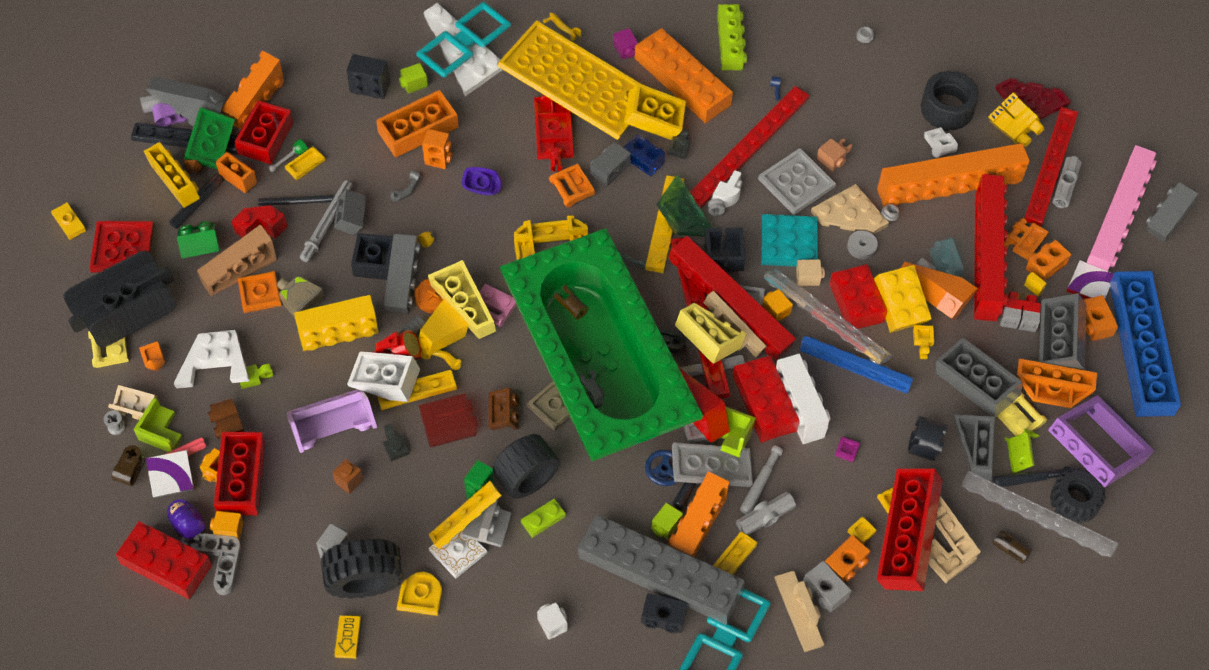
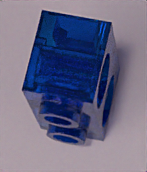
[624,134,665,177]

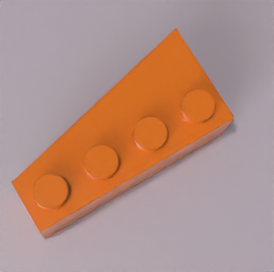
[221,50,284,130]

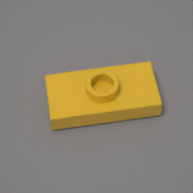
[51,203,86,240]

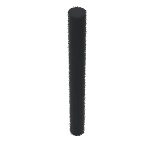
[259,195,333,206]

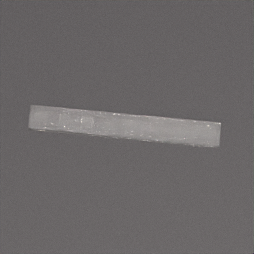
[764,269,892,365]
[962,471,1118,558]

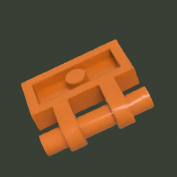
[1004,218,1049,260]

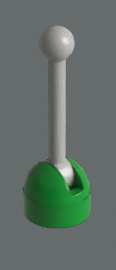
[269,139,308,172]

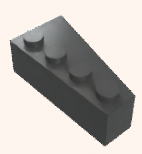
[384,234,421,313]

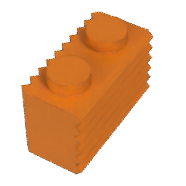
[216,152,257,193]

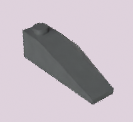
[147,76,226,126]

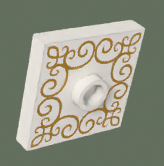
[429,530,487,579]

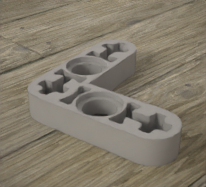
[181,533,241,595]

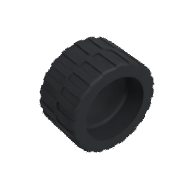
[921,71,979,131]
[492,434,560,499]

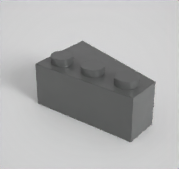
[954,414,995,480]

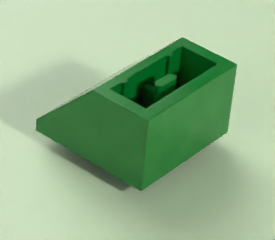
[177,221,220,258]

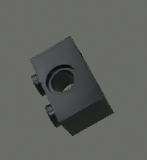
[641,593,688,633]

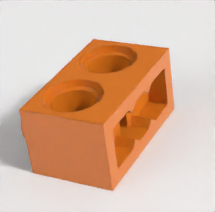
[422,129,453,169]
[1026,240,1072,281]

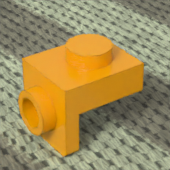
[200,448,220,482]

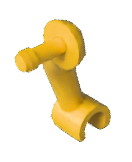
[543,12,581,41]
[421,349,461,370]

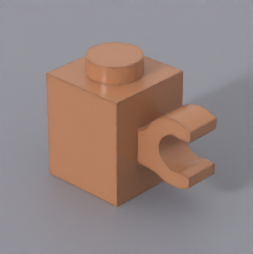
[817,138,852,172]

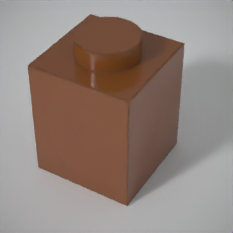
[332,459,363,494]

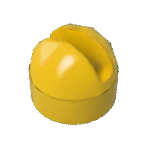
[418,231,435,248]

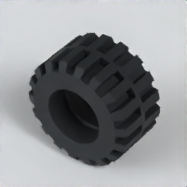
[1050,468,1106,524]

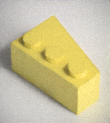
[675,303,747,364]

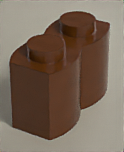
[208,397,245,439]

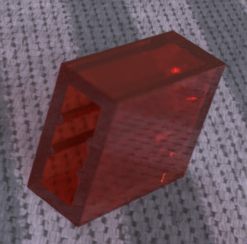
[419,393,478,448]

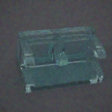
[930,238,964,277]

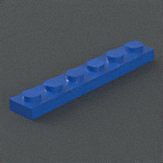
[800,336,913,394]

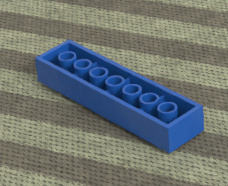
[1110,271,1181,417]

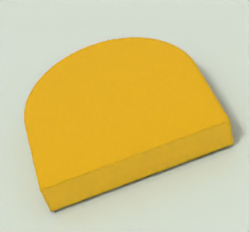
[397,572,442,616]

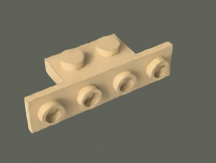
[774,571,824,652]

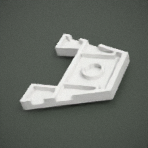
[174,330,250,388]

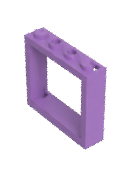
[1048,395,1154,487]

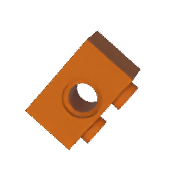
[1084,295,1118,341]
[825,535,870,582]

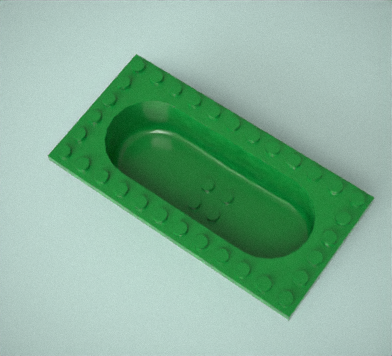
[500,228,703,462]

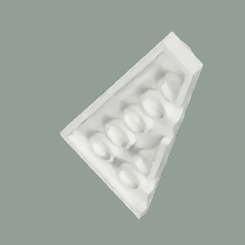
[424,3,503,96]

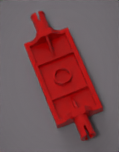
[534,95,574,172]

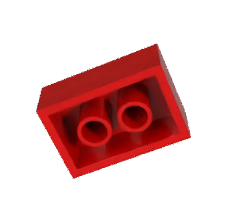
[235,101,293,165]
[829,264,887,331]

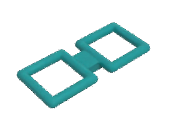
[416,2,511,78]
[679,589,771,670]

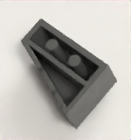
[1145,182,1198,243]

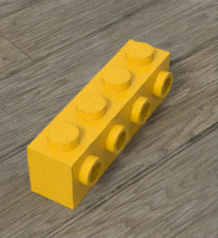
[144,142,200,208]

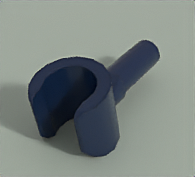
[770,76,781,101]

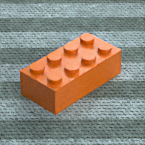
[376,90,458,158]

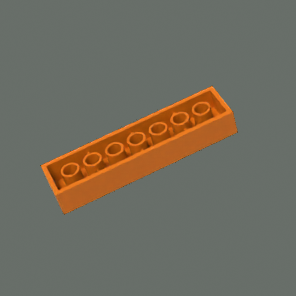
[877,143,1029,207]

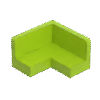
[134,398,183,452]
[721,406,756,457]

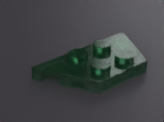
[656,175,712,237]

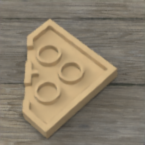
[811,184,889,235]

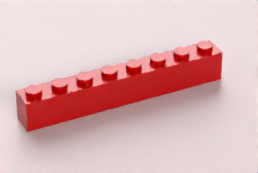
[668,236,796,360]

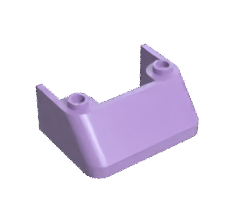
[286,389,377,453]

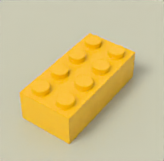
[294,295,378,351]

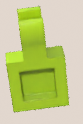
[240,364,273,389]

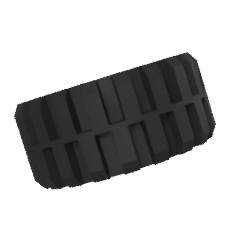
[321,538,403,599]

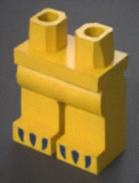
[988,93,1044,147]

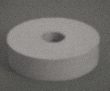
[847,230,878,259]

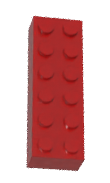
[877,469,943,591]

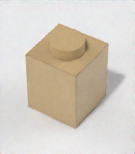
[796,260,825,286]

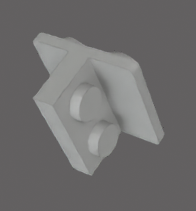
[463,499,511,547]

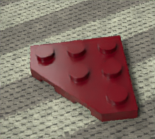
[995,78,1071,120]

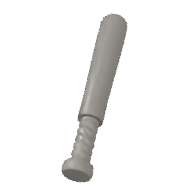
[740,446,783,514]

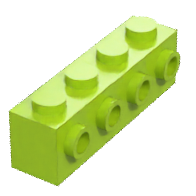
[717,4,747,70]

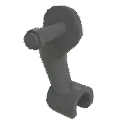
[390,170,422,201]

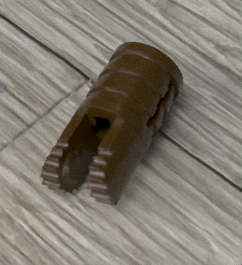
[553,284,589,320]
[992,530,1033,564]

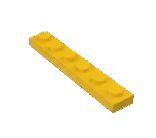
[645,176,684,273]

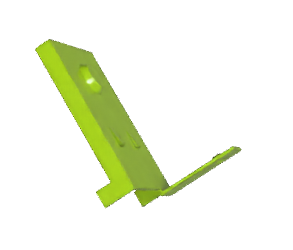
[1004,429,1040,473]

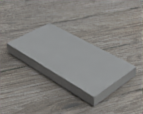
[672,442,753,487]

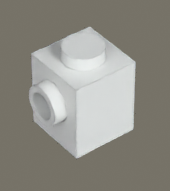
[537,603,567,640]

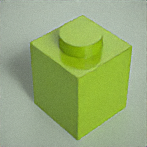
[399,63,428,94]
[651,503,683,540]

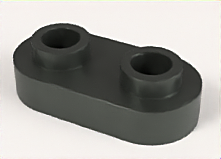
[659,329,686,352]

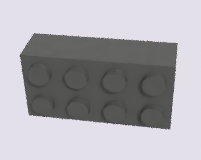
[1039,293,1086,370]
[936,338,1022,417]

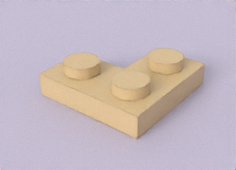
[929,539,977,583]

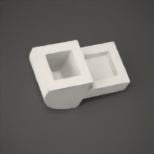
[924,128,958,158]
[712,170,743,208]

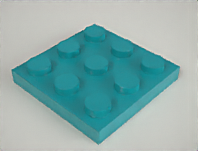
[761,214,818,267]

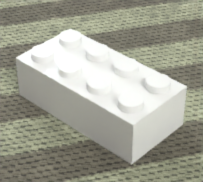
[776,354,830,444]

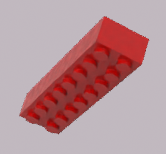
[974,174,1007,322]

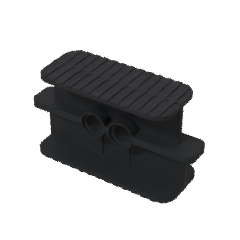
[63,250,176,347]

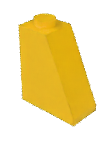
[418,299,468,355]

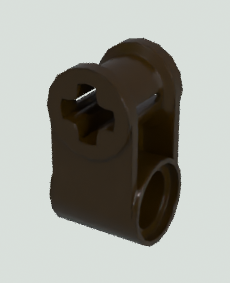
[112,445,145,486]

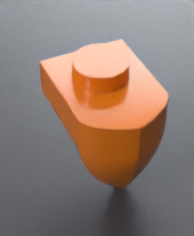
[139,341,165,371]

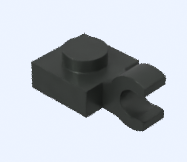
[668,127,690,159]
[581,370,605,408]
[383,423,409,461]

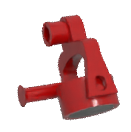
[372,330,421,360]

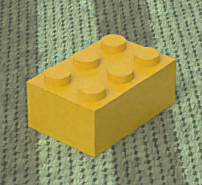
[624,83,686,140]
[874,265,932,333]

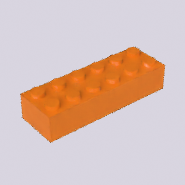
[635,28,733,123]

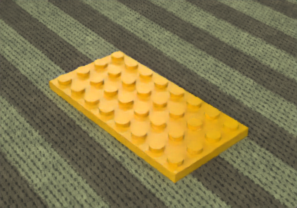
[498,20,639,140]

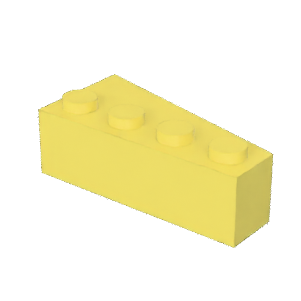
[428,260,496,339]

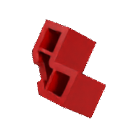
[232,205,287,239]

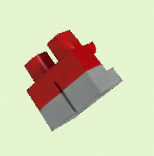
[1000,291,1041,332]

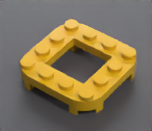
[514,216,588,260]

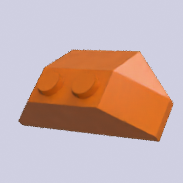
[1017,359,1097,408]

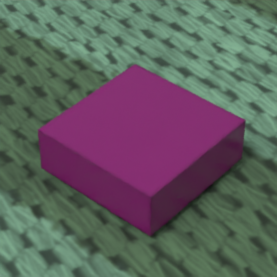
[835,437,860,462]

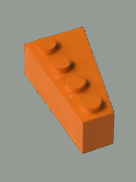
[668,471,730,557]

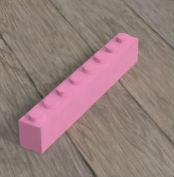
[1087,145,1157,271]

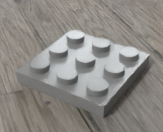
[758,148,836,215]

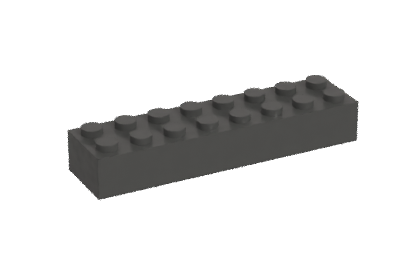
[578,514,745,625]

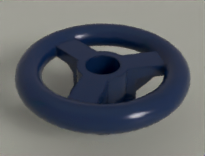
[645,450,678,486]

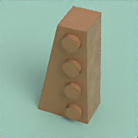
[197,225,277,296]

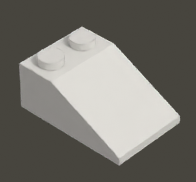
[348,352,420,402]

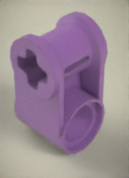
[152,103,188,127]

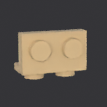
[108,385,157,420]

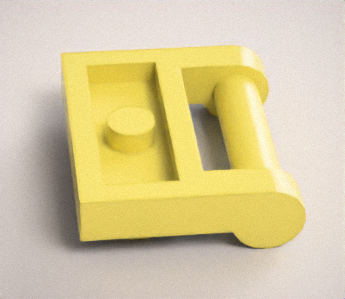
[88,331,129,368]
[997,392,1048,436]

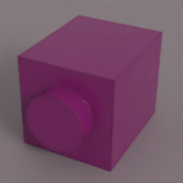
[613,28,638,60]

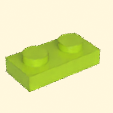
[521,499,566,538]

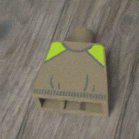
[277,276,325,318]

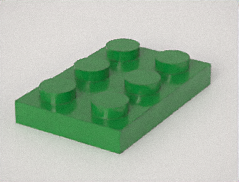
[184,107,235,170]

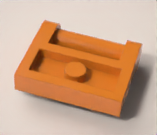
[549,164,595,208]

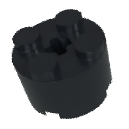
[908,416,948,461]

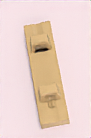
[703,291,766,357]
[935,495,981,564]

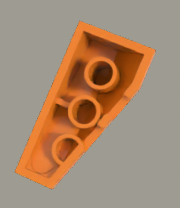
[901,262,978,319]

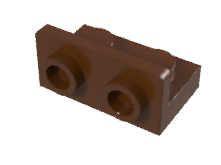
[489,387,520,430]

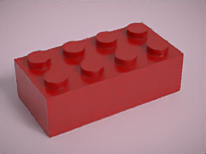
[732,355,799,442]
[214,432,266,515]
[115,521,212,600]

